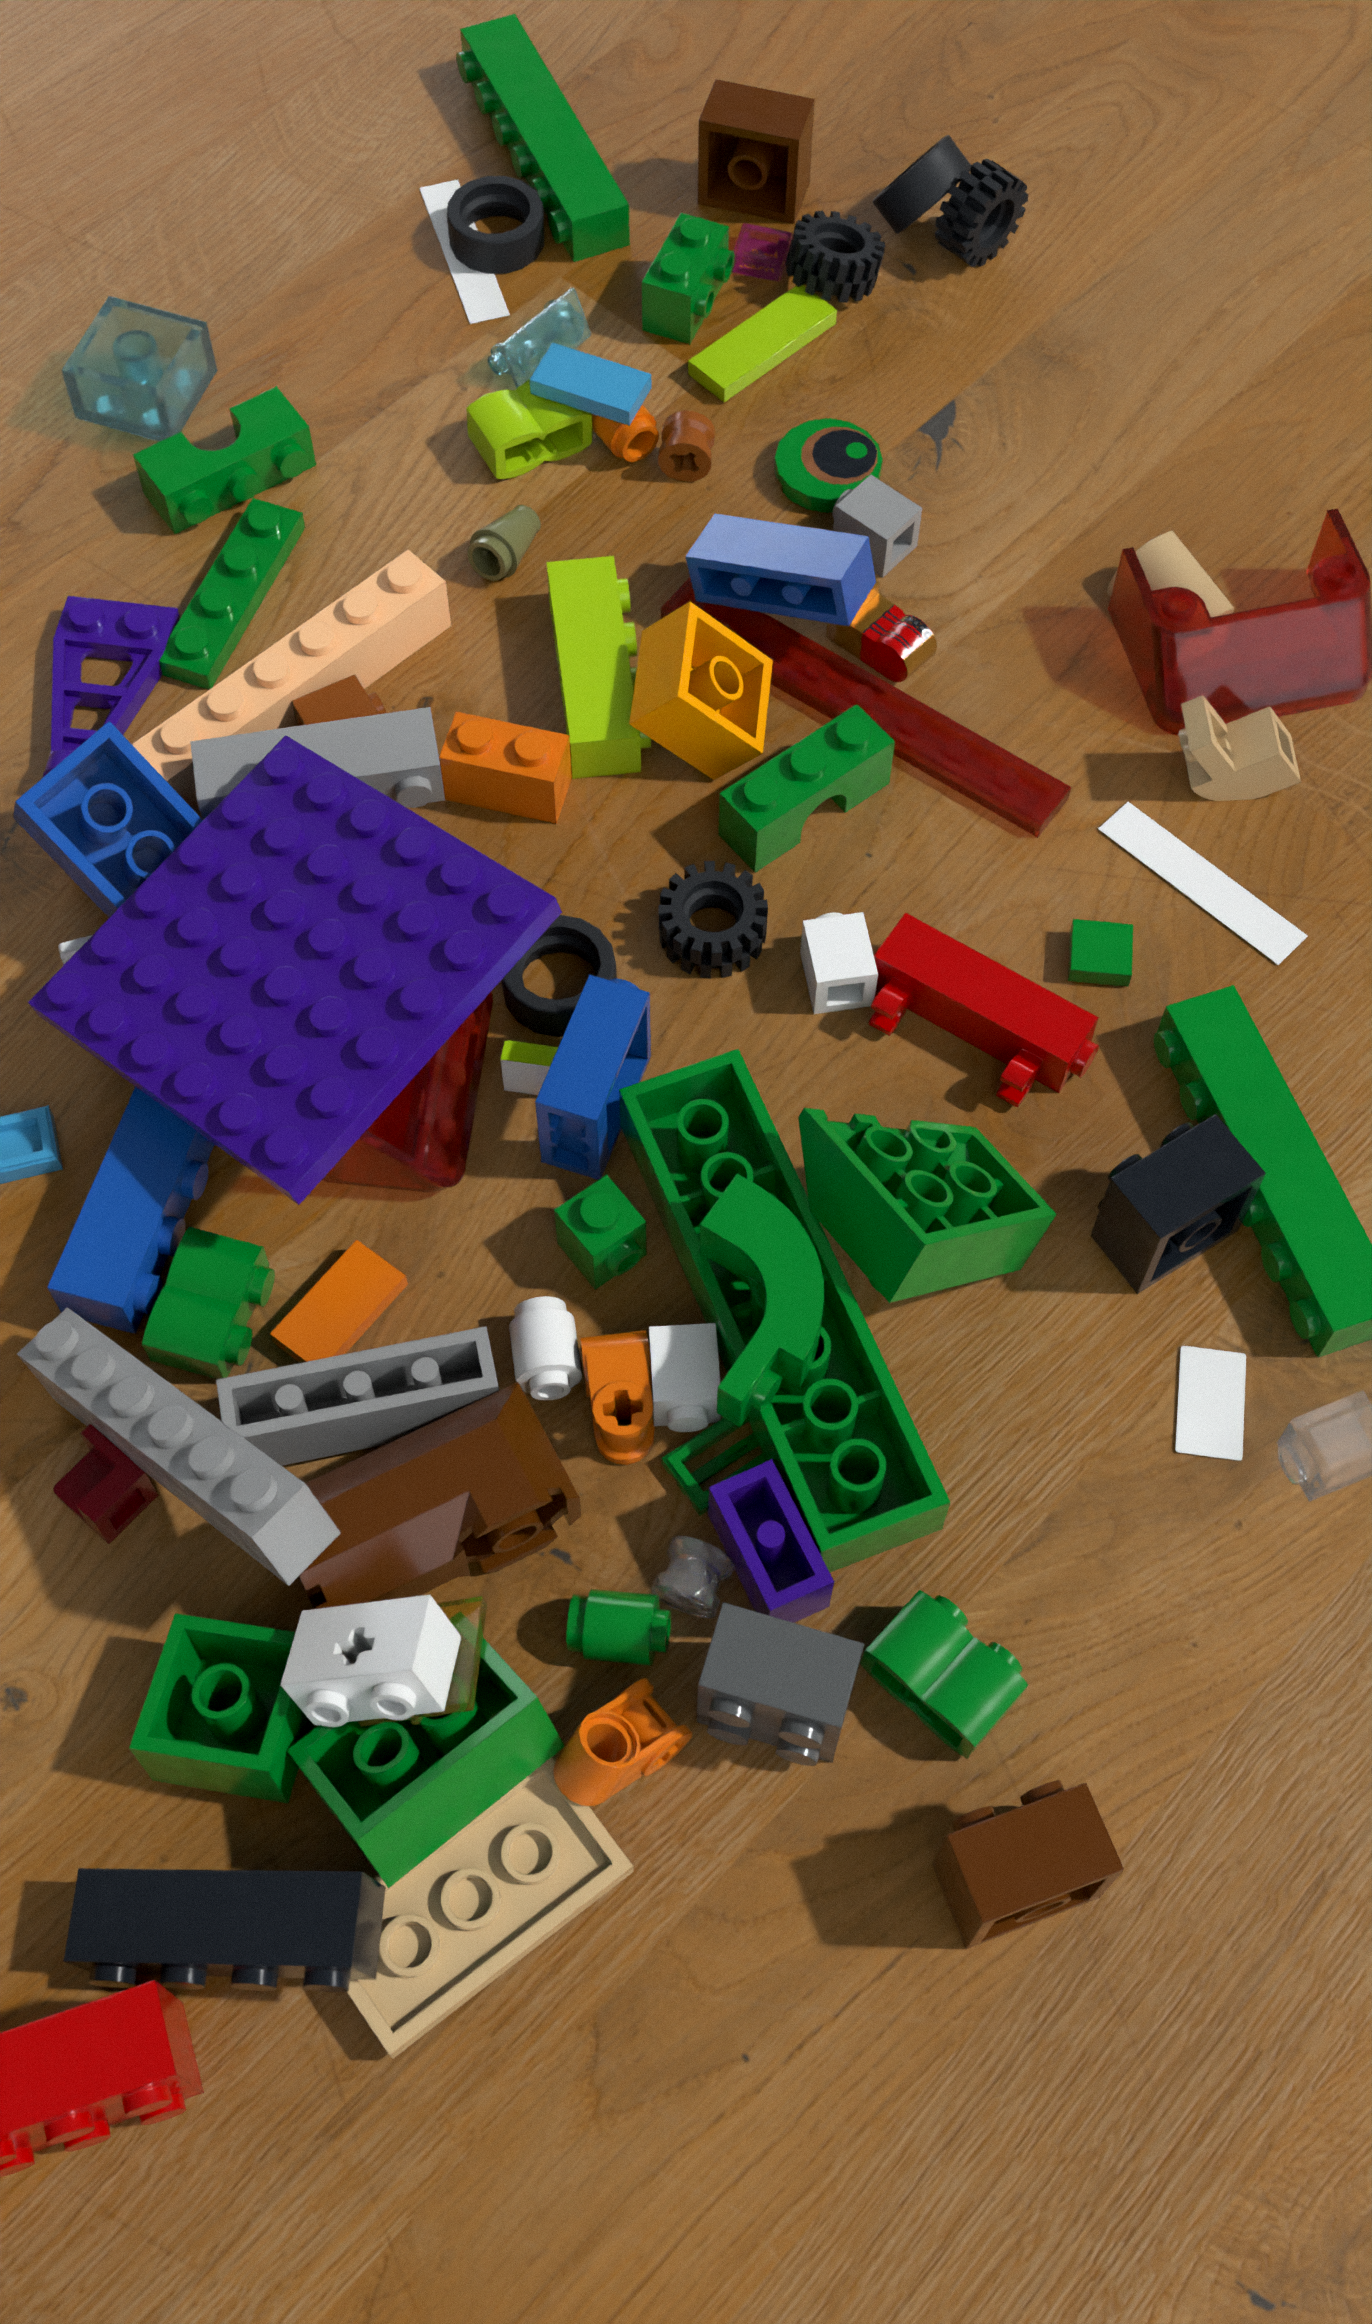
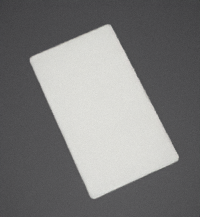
[1175,1346,1246,1461]

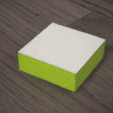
[500,1040,558,1095]

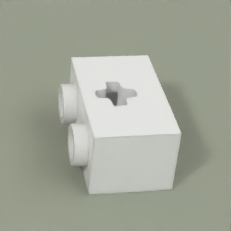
[280,1595,461,1727]

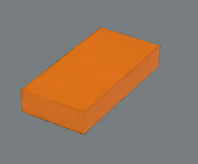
[270,1240,408,1363]

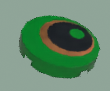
[774,418,883,513]

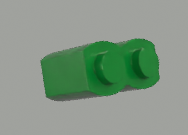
[142,1226,275,1379]
[859,1590,1028,1759]

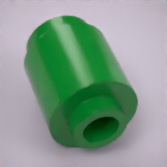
[566,1589,671,1666]

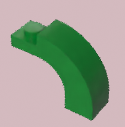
[699,1173,824,1427]

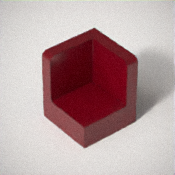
[53,1424,159,1544]

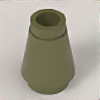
[467,505,541,581]

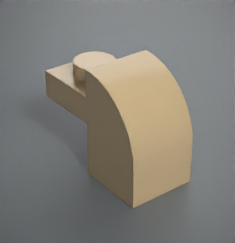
[1179,695,1301,801]

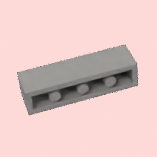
[190,707,445,820]
[216,1326,499,1466]

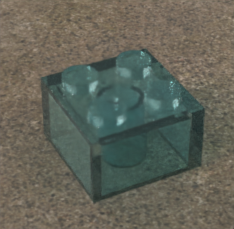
[61,296,217,441]

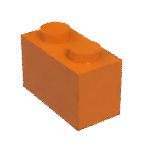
[439,711,572,824]

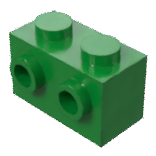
[642,213,735,345]

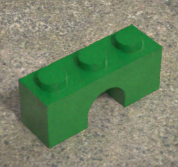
[133,386,316,534]
[718,704,895,873]

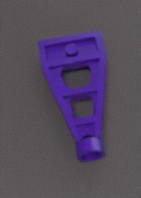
[43,596,180,777]

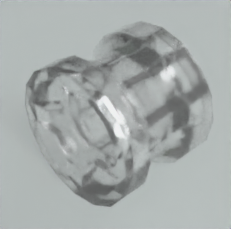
[651,1536,735,1618]

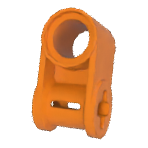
[580,1330,655,1465]
[553,1678,693,1806]

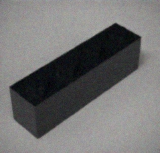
[64,1868,386,1992]

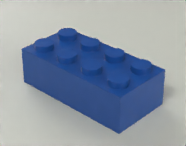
[13,721,203,918]

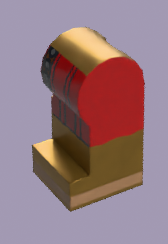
[826,580,937,683]

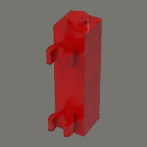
[868,912,1099,1108]

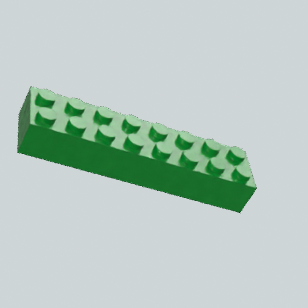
[619,1049,951,1573]

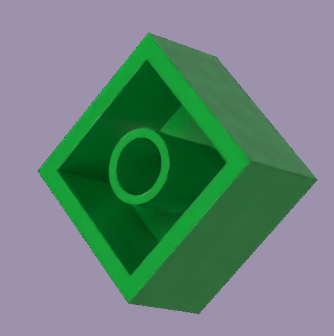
[129,1613,312,1803]

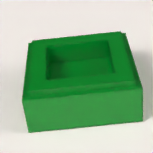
[1068,919,1133,987]

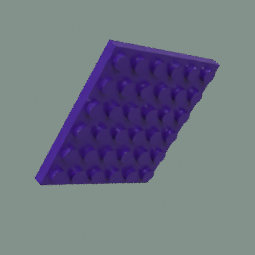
[28,735,562,1205]

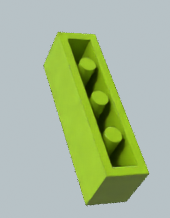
[546,556,651,779]

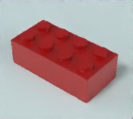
[0,1980,204,2177]

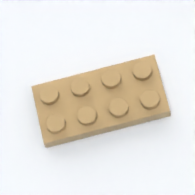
[347,1757,634,2059]

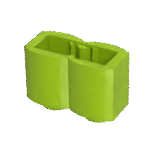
[466,379,592,479]

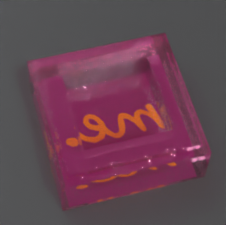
[731,223,792,282]

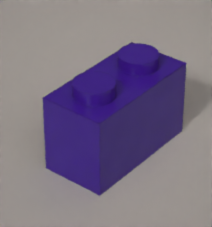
[708,1459,834,1623]

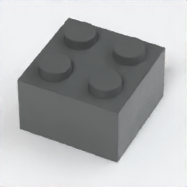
[697,1602,864,1766]

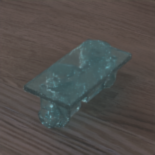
[487,287,592,389]

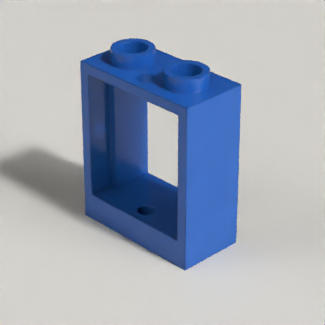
[535,974,651,1180]

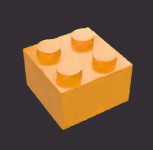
[629,601,773,780]

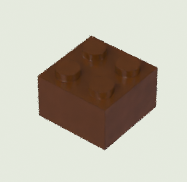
[698,79,815,224]
[932,1780,1124,1949]

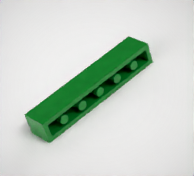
[456,13,630,262]
[1153,985,1372,1358]

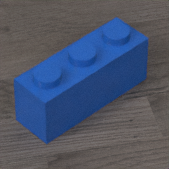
[685,514,876,626]

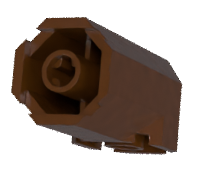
[299,1382,581,1609]

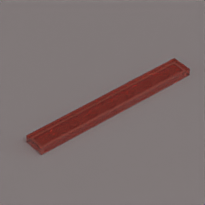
[661,577,1072,838]

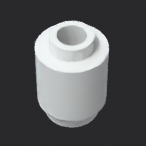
[509,1296,582,1401]

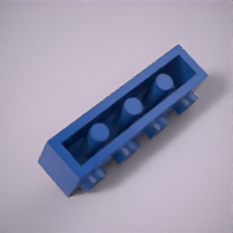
[47,1086,214,1334]

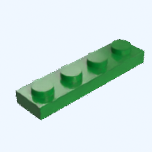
[159,498,305,690]

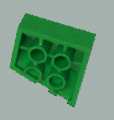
[798,1108,1057,1303]

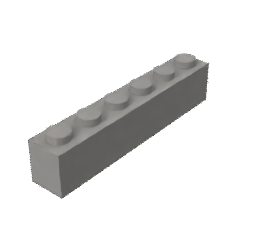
[17,1307,341,1586]

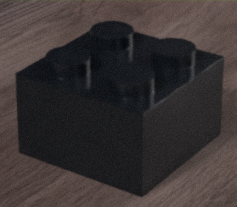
[1090,1114,1266,1294]

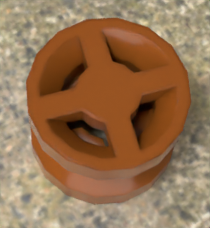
[658,411,715,482]

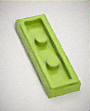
[688,285,837,403]

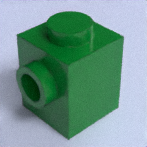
[554,1175,647,1290]

